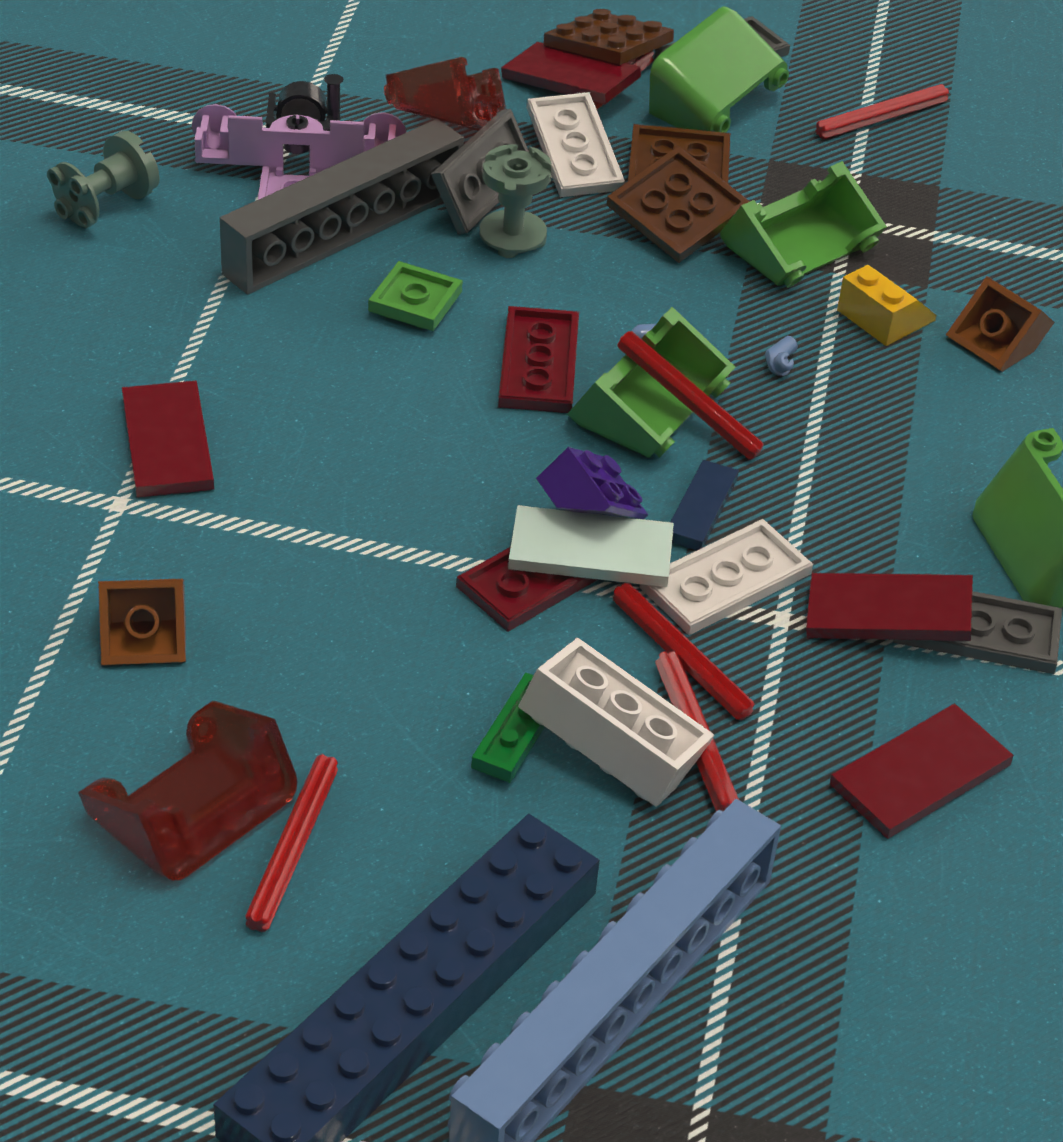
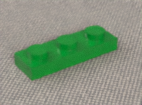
[471,672,545,783]

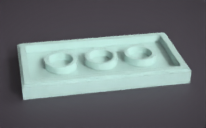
[508,505,674,587]

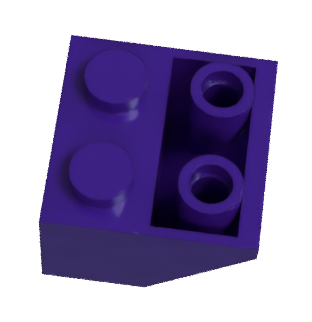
[536,447,648,519]

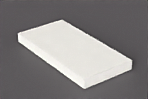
[526,92,625,197]
[640,519,813,635]

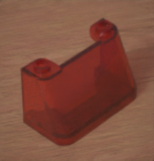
[384,57,506,131]
[78,701,298,881]

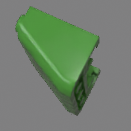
[649,6,789,133]
[719,161,887,288]
[567,307,735,458]
[972,428,1063,608]

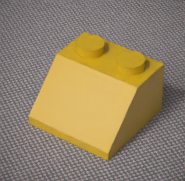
[837,265,937,346]

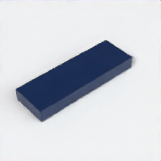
[670,460,739,550]

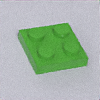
[368,261,463,331]

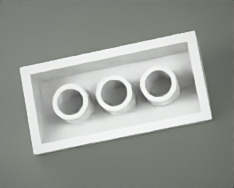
[518,638,715,807]

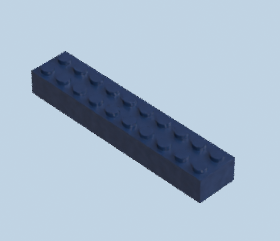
[213,813,600,1142]

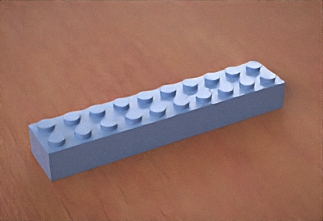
[448,799,781,1142]

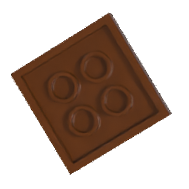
[544,9,674,65]
[628,124,731,184]
[607,146,750,263]

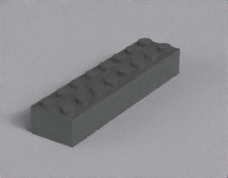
[219,119,464,295]

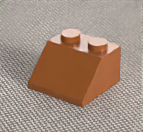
[946,276,1055,372]
[98,579,186,665]

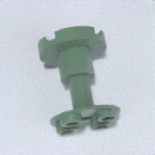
[47,130,160,228]
[479,144,551,258]

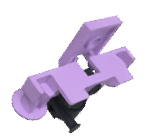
[192,74,407,200]

